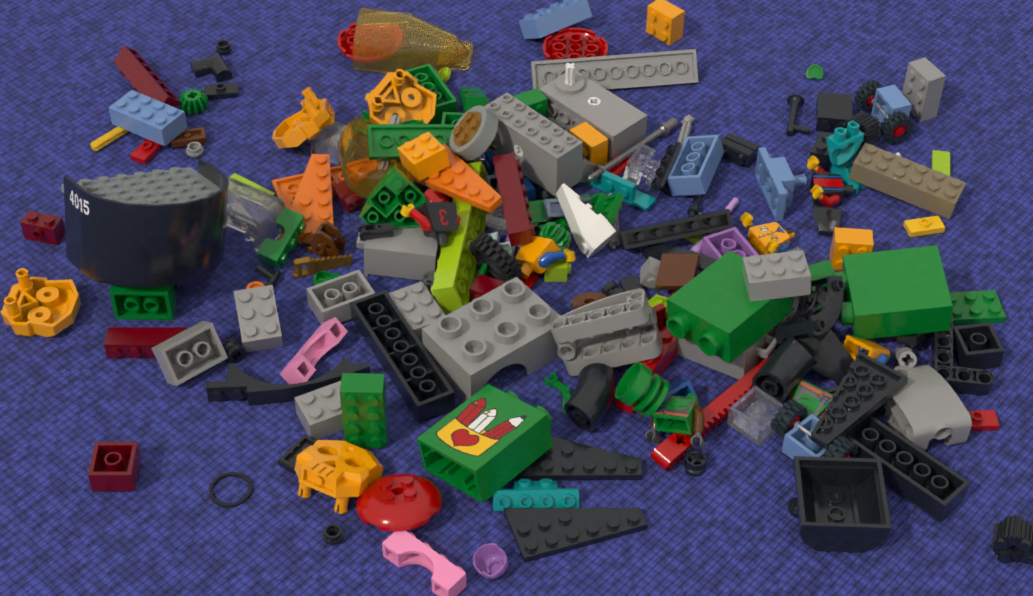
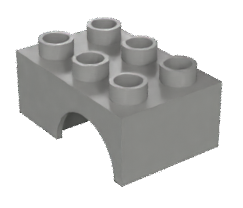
[422,277,560,402]

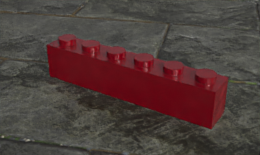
[114,45,181,108]
[493,152,535,247]

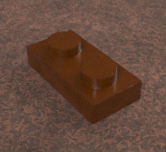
[171,127,207,148]

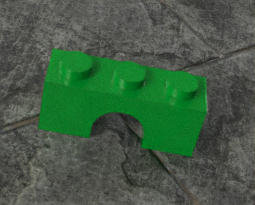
[460,87,489,113]
[257,207,307,269]

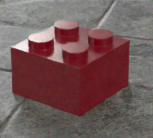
[88,442,141,491]

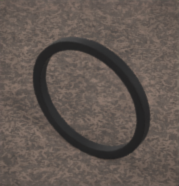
[209,472,252,508]

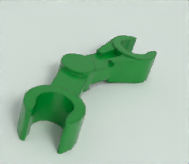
[544,372,571,414]

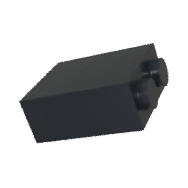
[816,92,853,132]

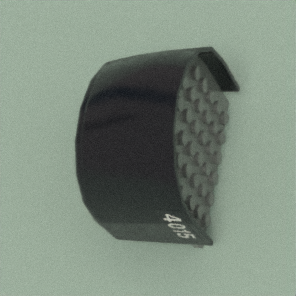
[61,158,229,288]

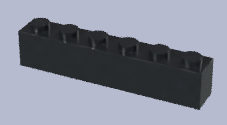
[618,209,733,250]

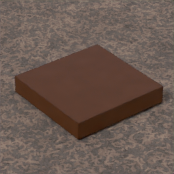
[655,254,700,290]

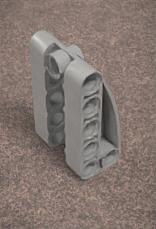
[549,288,662,376]
[883,365,972,451]

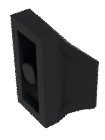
[812,205,842,237]

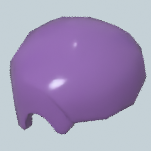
[473,543,509,579]

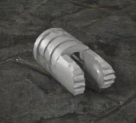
[894,347,917,368]

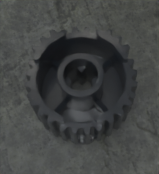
[843,112,881,152]
[992,515,1033,564]

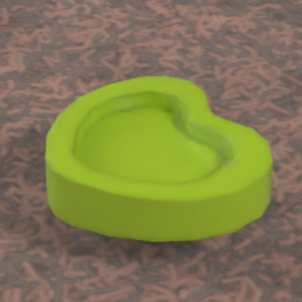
[437,67,451,83]

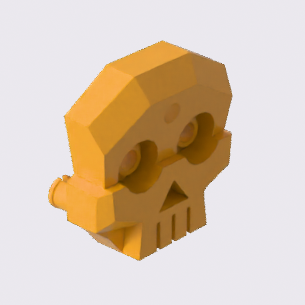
[366,69,437,124]
[272,87,335,149]
[1,268,81,337]
[295,440,383,514]

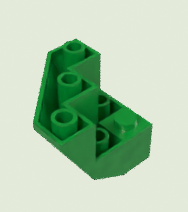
[359,165,429,228]

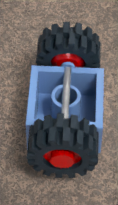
[854,80,914,144]
[770,399,859,460]

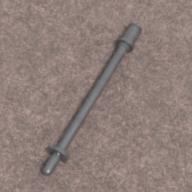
[587,118,678,182]

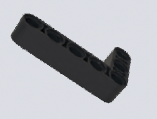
[931,309,994,396]

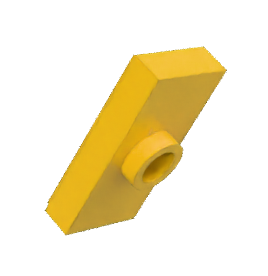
[903,216,945,237]

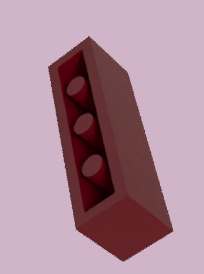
[104,327,187,358]

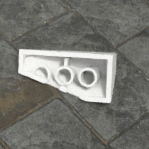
[556,183,616,258]

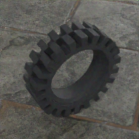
[469,233,523,282]

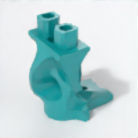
[826,120,868,196]

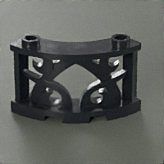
[774,276,845,344]

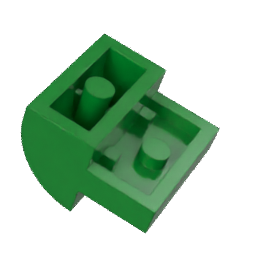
[588,192,624,225]

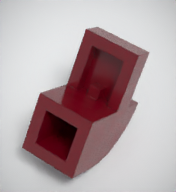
[331,178,363,212]

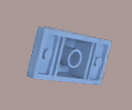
[755,147,807,222]

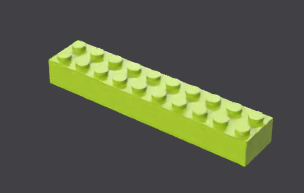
[431,161,489,315]

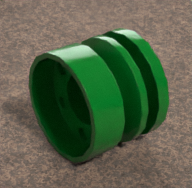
[615,362,670,417]

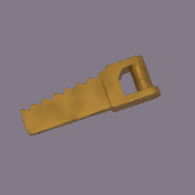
[293,254,352,278]

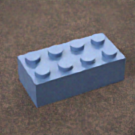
[519,0,592,39]
[108,90,187,146]
[667,135,724,196]

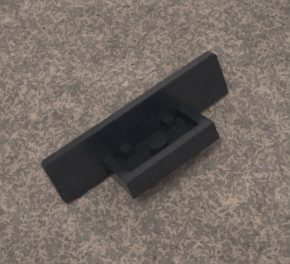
[648,142,682,195]

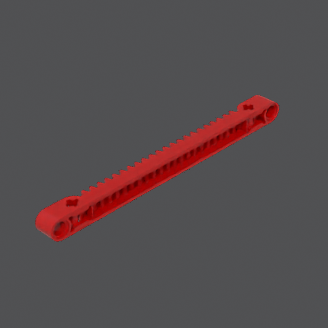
[650,327,834,471]

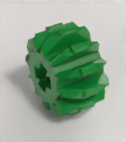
[179,88,208,115]
[538,222,571,251]

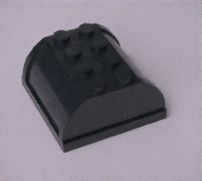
[793,456,891,553]

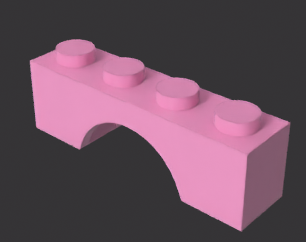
[280,317,348,384]
[382,530,467,596]

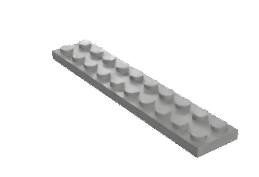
[531,49,698,90]

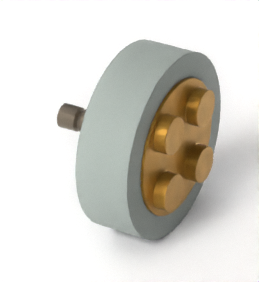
[449,105,498,161]

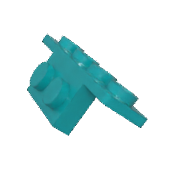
[587,171,656,211]
[493,478,579,511]

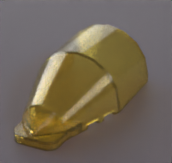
[353,7,473,73]
[338,114,413,199]

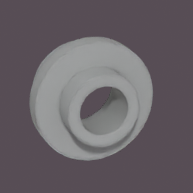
[186,142,204,158]

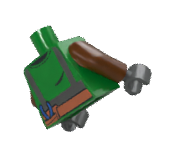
[787,379,833,419]
[645,393,706,449]

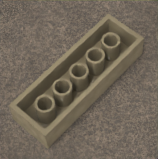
[848,143,966,219]

